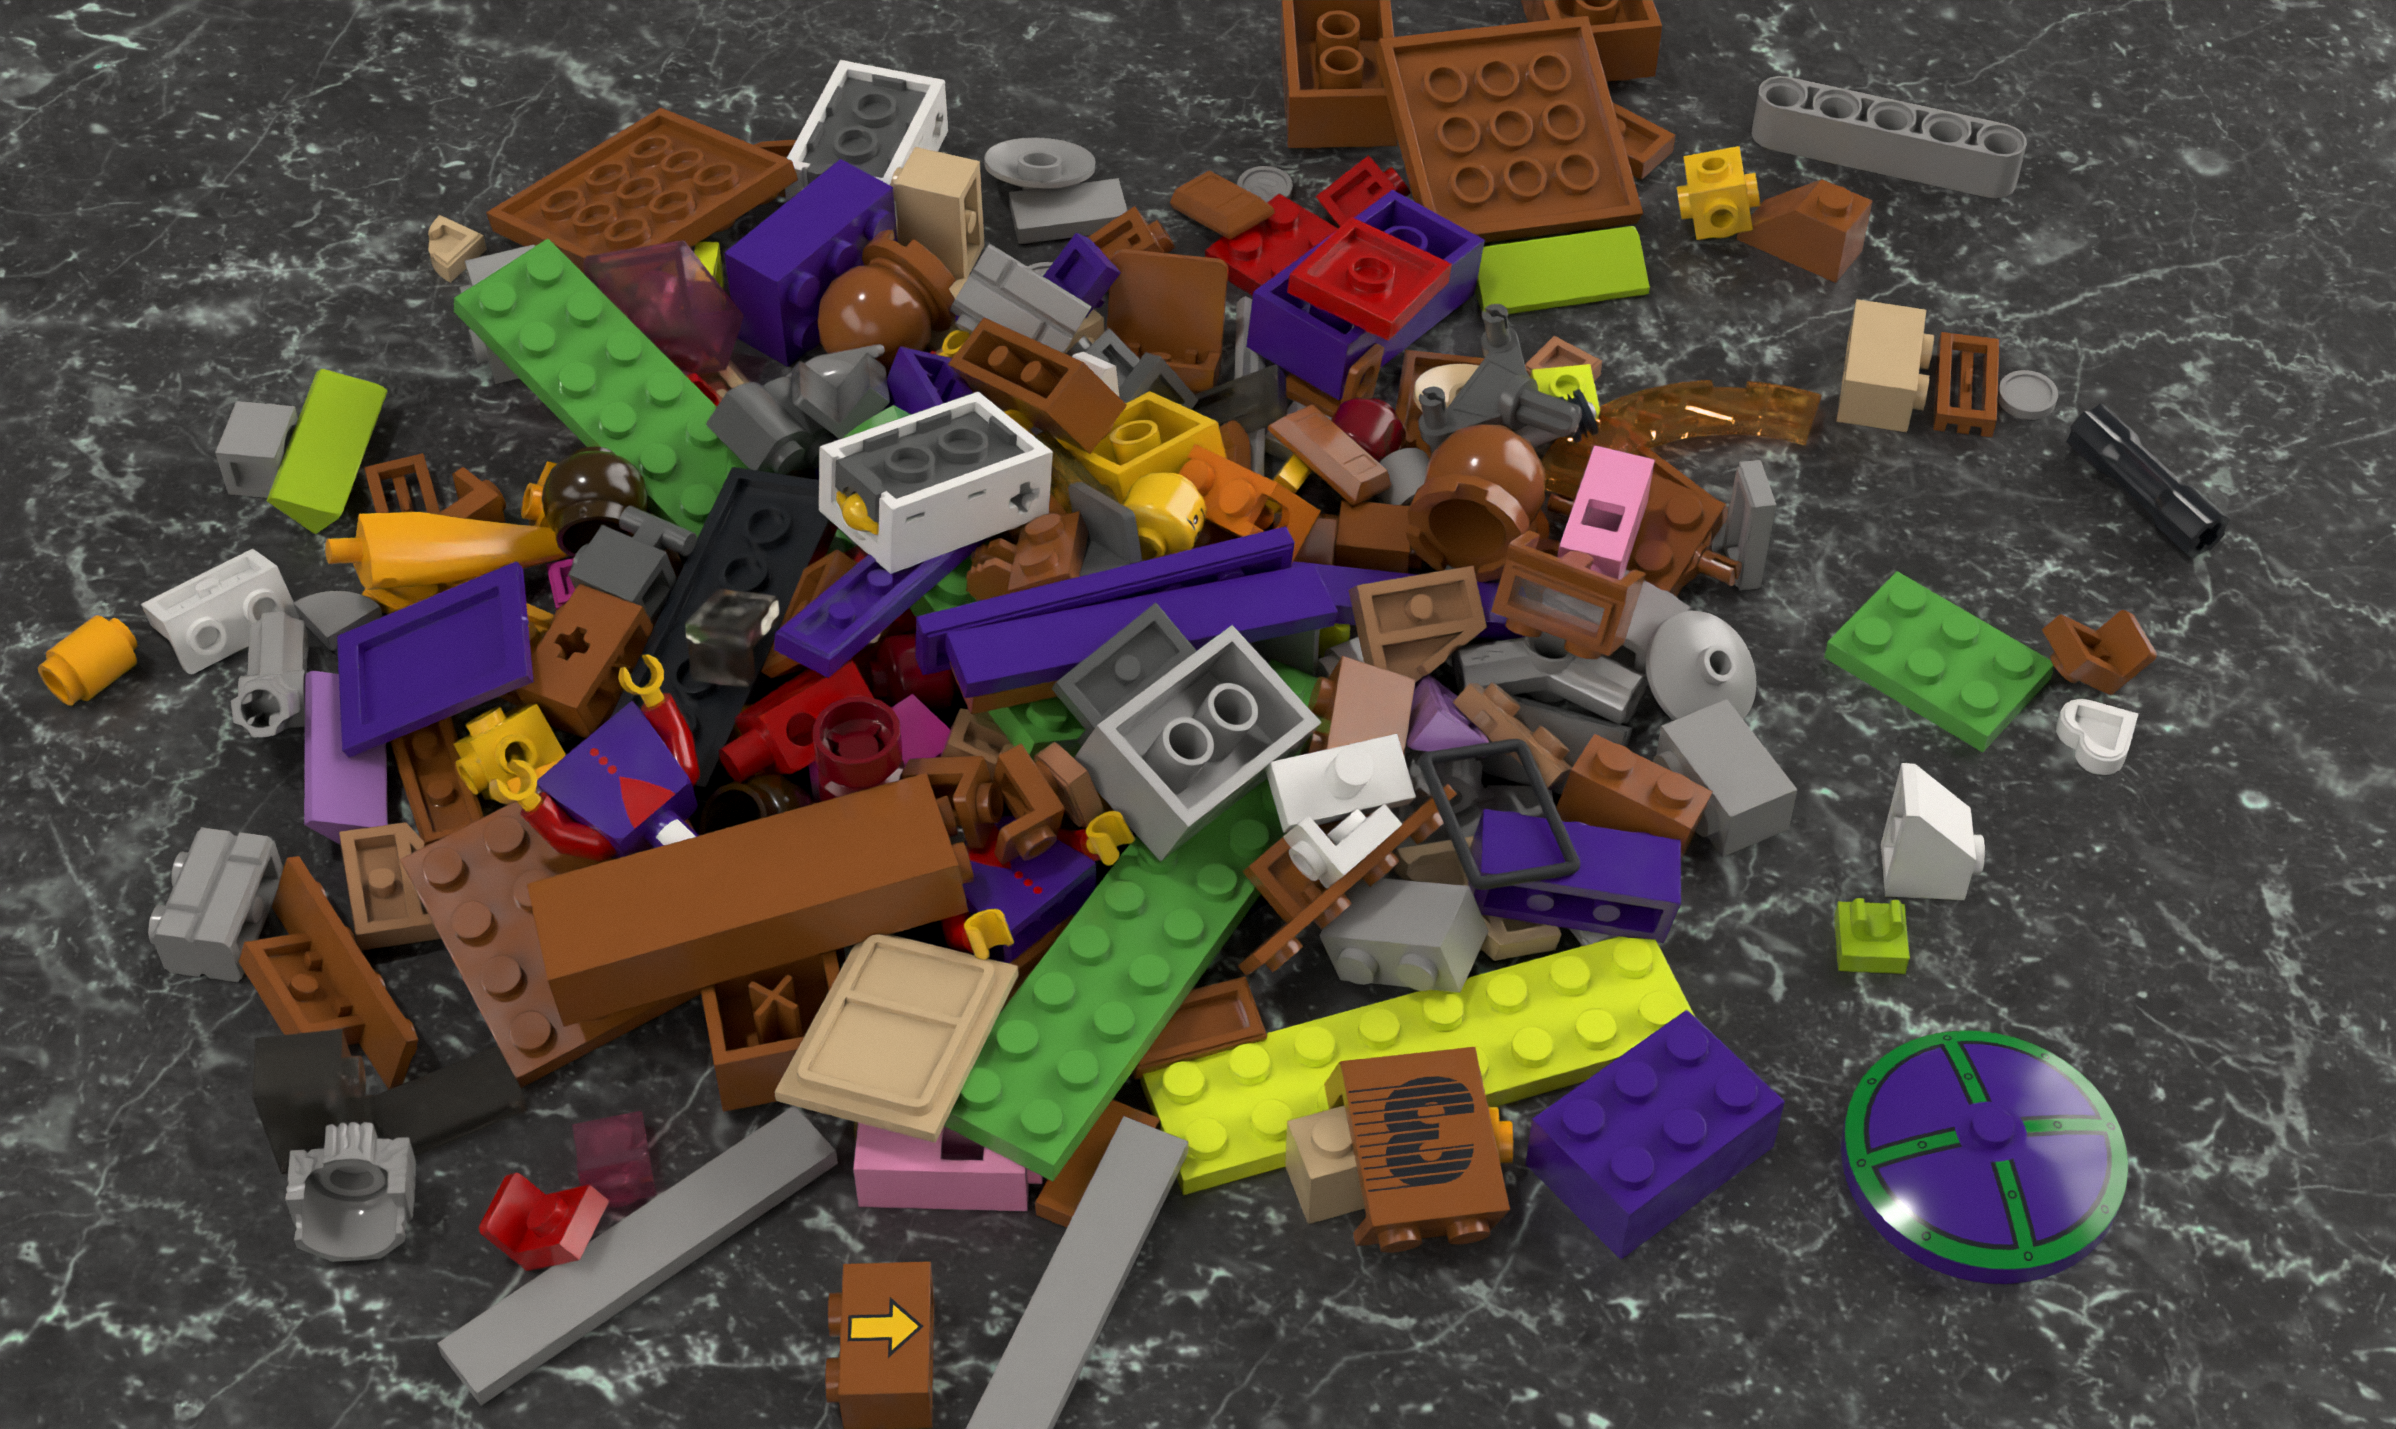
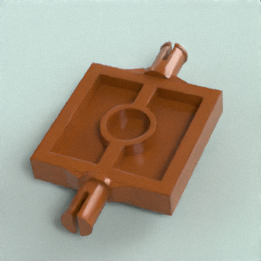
[1547,474,1742,597]

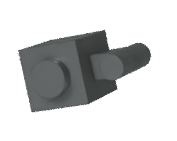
[568,506,697,625]

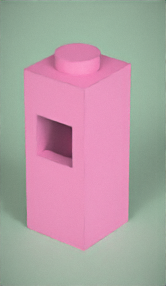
[1555,445,1655,591]
[853,1123,1043,1211]

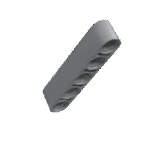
[1752,76,2027,198]

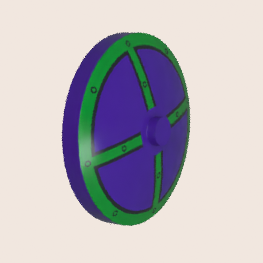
[1841,1030,2128,1284]

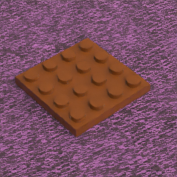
[1374,16,1643,243]
[486,108,798,291]
[400,791,701,1088]

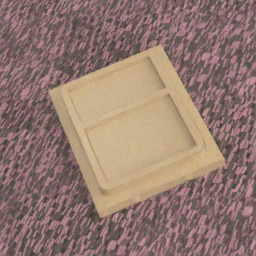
[775,934,1018,1143]

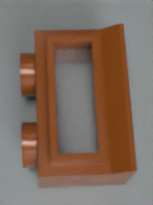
[1491,530,1646,659]

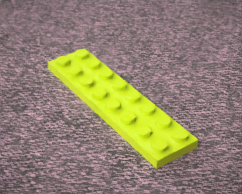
[1140,936,1695,1195]

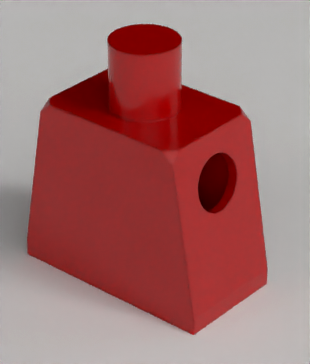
[719,661,874,783]

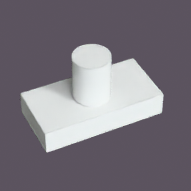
[1265,734,1416,833]

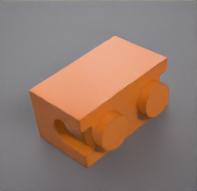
[1179,444,1321,564]

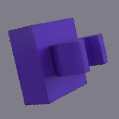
[1043,233,1121,318]

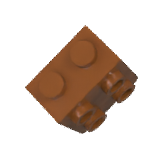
[1107,249,1228,397]

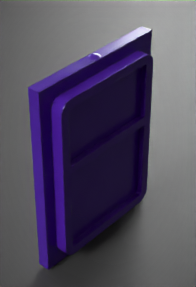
[337,561,533,758]

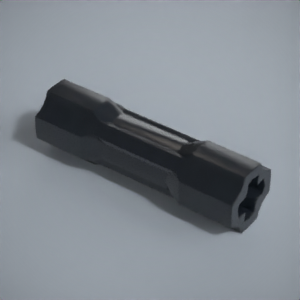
[2066,403,2230,558]

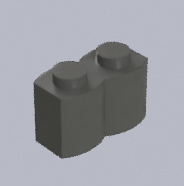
[706,377,838,475]

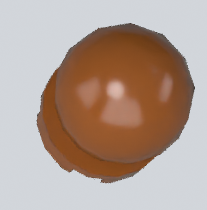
[818,229,956,378]
[1406,425,1545,582]

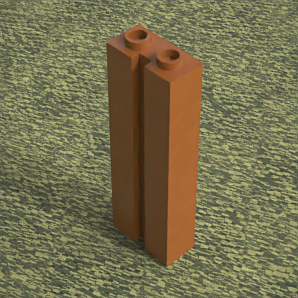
[527,773,974,1027]

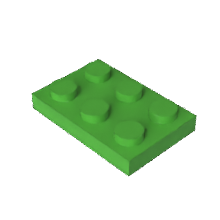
[1824,571,2054,752]

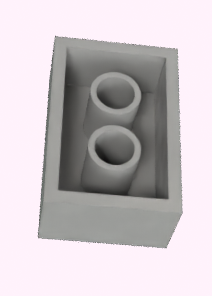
[1074,625,1321,862]

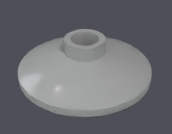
[984,138,1096,191]
[1646,611,1756,721]

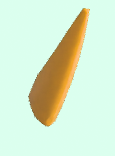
[325,512,569,590]

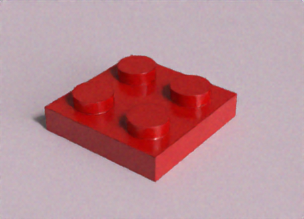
[1205,193,1338,296]
[1287,217,1452,341]

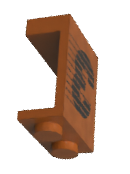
[1324,1047,1510,1253]

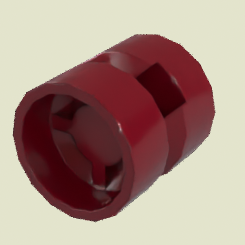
[813,696,904,802]

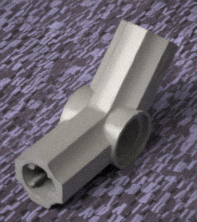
[231,611,309,737]
[1452,632,1648,725]

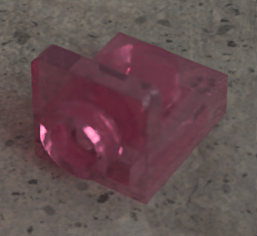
[572,1111,657,1208]

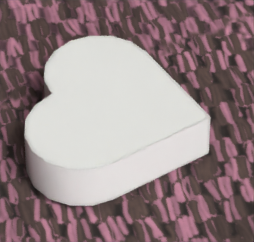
[2056,699,2138,775]

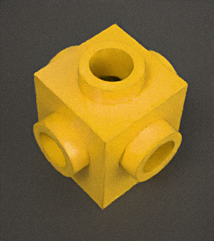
[1677,146,1761,240]
[453,704,566,800]

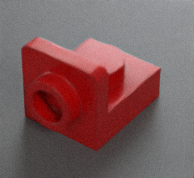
[1315,155,1411,228]
[479,1173,609,1271]

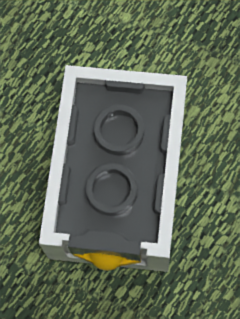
[785,60,948,218]
[819,392,1053,574]

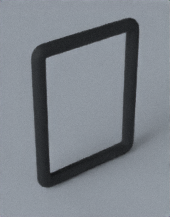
[1419,739,1580,890]

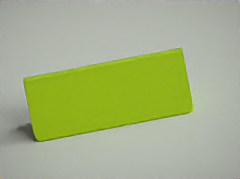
[1475,226,1650,314]
[266,368,387,535]

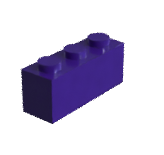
[1468,809,1681,943]

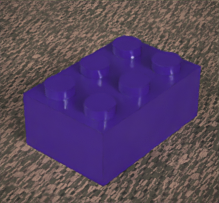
[724,159,898,367]
[1525,1010,1785,1260]

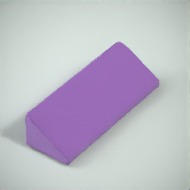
[304,671,388,845]
[1406,674,1489,758]

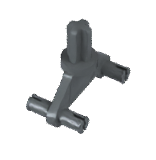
[1418,304,1582,456]

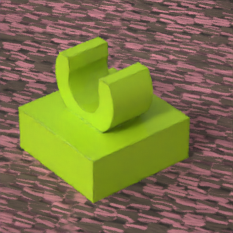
[1834,898,1910,974]

